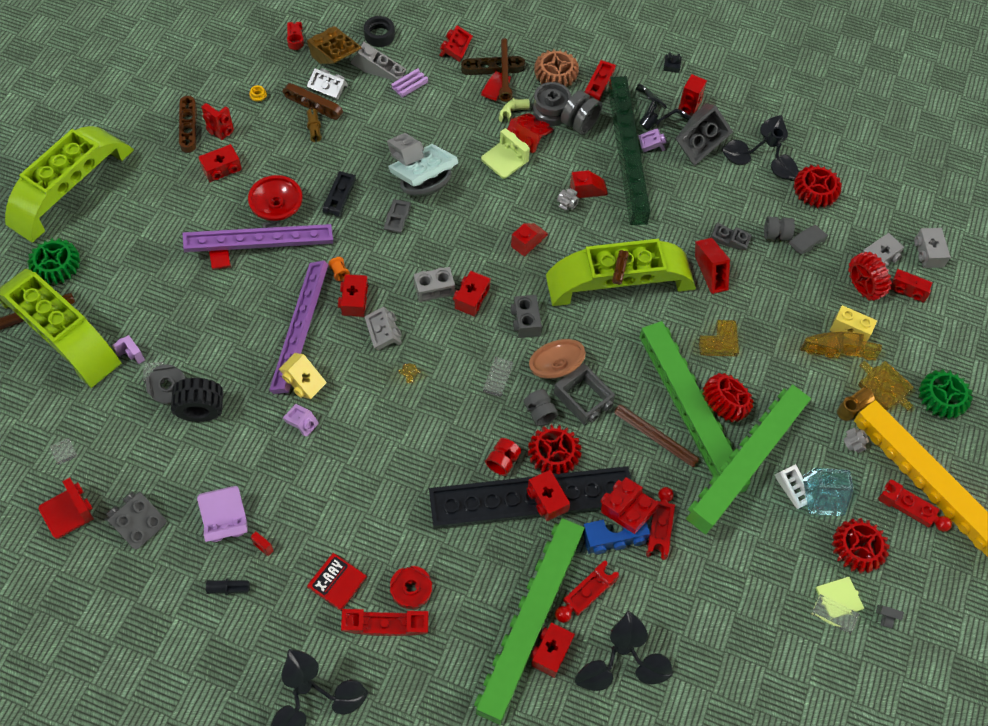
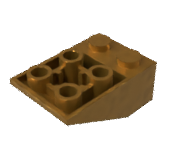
[307,26,362,64]

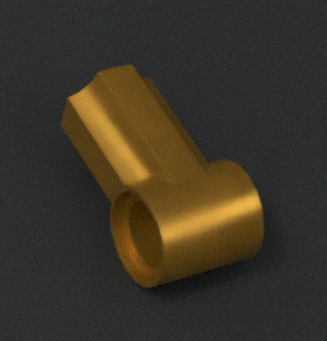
[837,387,875,421]

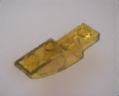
[800,332,882,360]

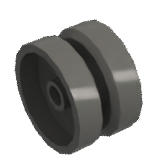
[533,82,571,126]
[561,90,603,135]

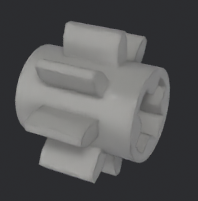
[557,188,579,211]
[844,427,869,453]

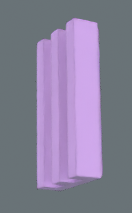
[392,68,428,98]

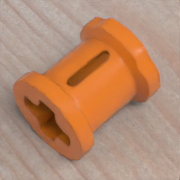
[328,257,350,281]

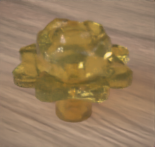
[398,363,421,383]

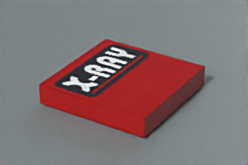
[307,553,367,611]

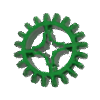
[27,238,81,285]
[918,369,973,420]

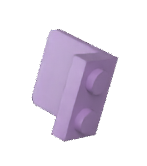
[197,486,248,542]

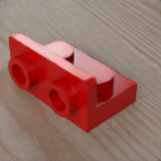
[439,25,473,62]
[890,269,933,303]

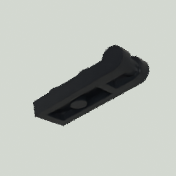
[322,171,356,217]

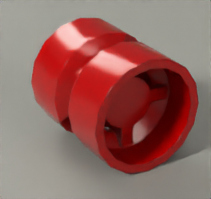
[485,438,521,476]

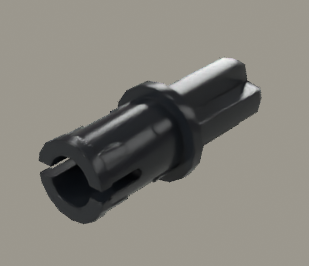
[206,578,250,595]

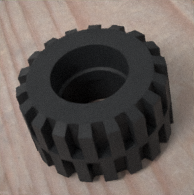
[171,378,223,422]

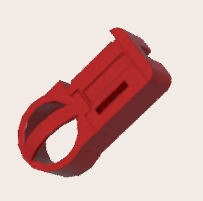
[287,22,304,50]

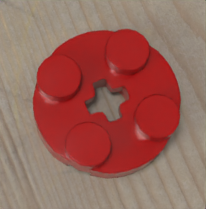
[390,566,432,610]

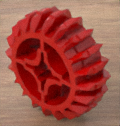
[794,165,842,209]
[848,251,892,301]
[703,373,754,422]
[528,424,582,474]
[832,518,890,574]

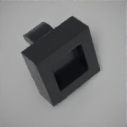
[663,52,682,73]

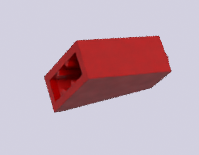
[695,238,730,294]

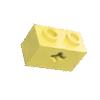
[829,305,877,346]
[279,353,327,399]

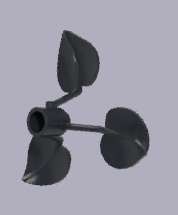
[635,83,692,130]
[722,115,799,179]
[574,611,673,691]
[271,649,368,726]

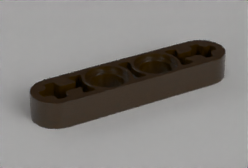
[461,56,525,75]

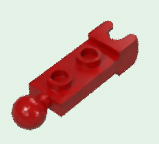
[878,479,952,532]
[646,487,675,560]
[555,561,619,623]

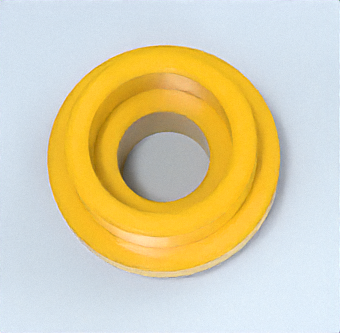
[249,85,267,102]

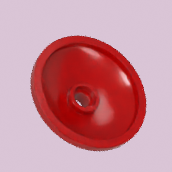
[248,175,303,221]

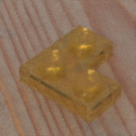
[699,320,739,357]

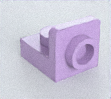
[638,128,667,152]
[112,335,145,364]
[283,404,319,437]

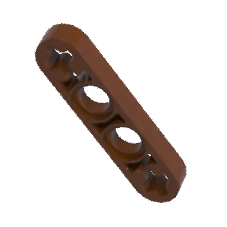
[282,83,343,120]
[179,96,197,153]

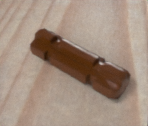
[612,250,629,285]

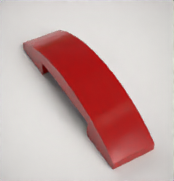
[341,609,428,636]

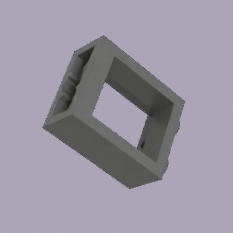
[554,363,615,425]

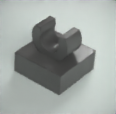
[876,605,904,628]

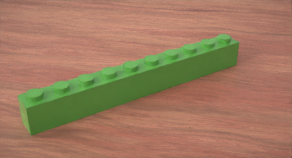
[639,321,751,494]
[686,384,811,535]
[474,518,585,725]

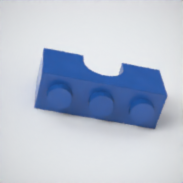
[583,520,650,555]

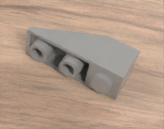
[351,42,406,81]

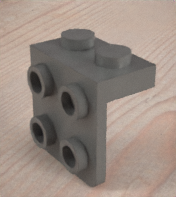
[104,491,166,549]

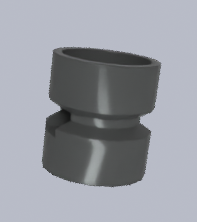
[764,216,795,241]
[524,389,558,426]

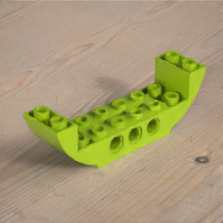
[5,126,134,243]
[546,239,696,306]
[0,269,122,388]

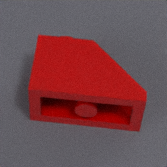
[570,170,608,198]
[511,223,548,257]

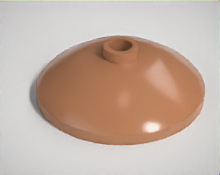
[529,339,586,379]

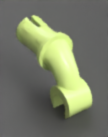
[499,98,530,123]

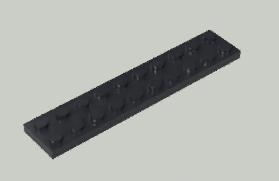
[429,466,631,529]

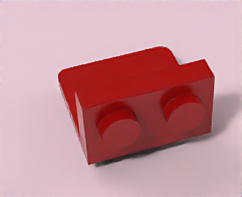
[507,113,553,153]
[38,477,94,539]

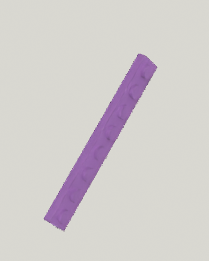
[183,224,333,252]
[269,261,328,394]

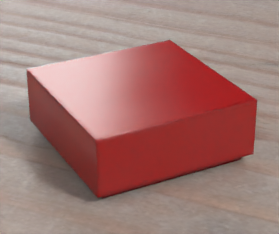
[251,531,273,556]

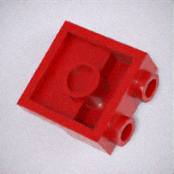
[601,477,659,534]

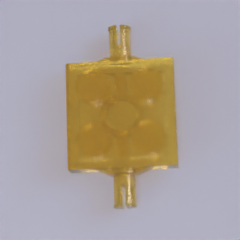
[858,360,914,411]

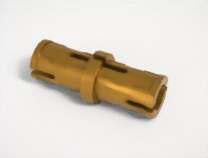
[307,109,321,142]

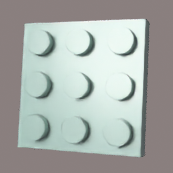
[388,144,458,187]

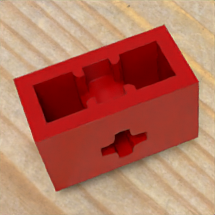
[678,74,707,116]
[198,144,242,183]
[453,270,491,317]
[338,274,368,317]
[527,469,570,521]
[530,622,575,678]

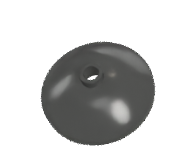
[400,169,452,196]

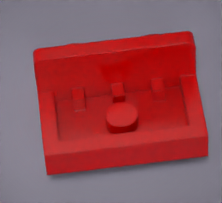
[201,103,234,140]

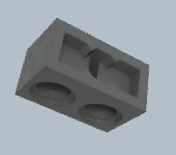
[511,295,542,338]

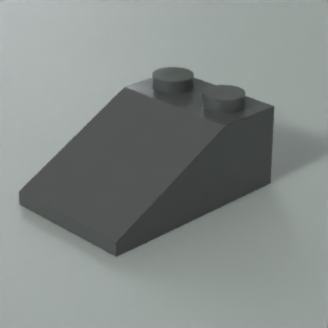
[676,103,733,166]

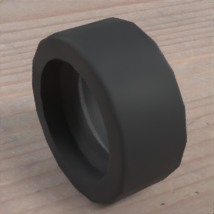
[364,16,395,47]

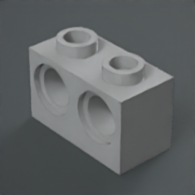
[387,133,424,166]
[414,267,455,302]

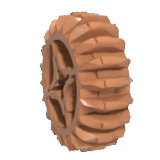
[534,49,579,87]

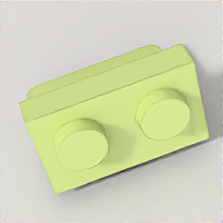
[481,128,530,179]

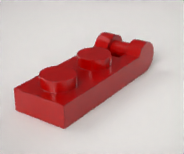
[585,60,616,101]

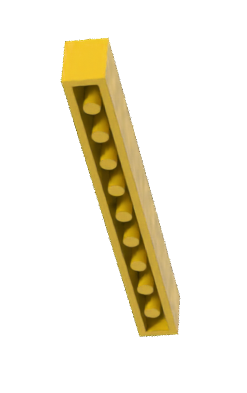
[854,400,988,557]

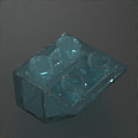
[802,468,854,516]

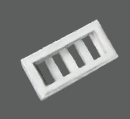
[775,464,815,509]

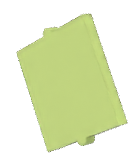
[815,577,864,620]

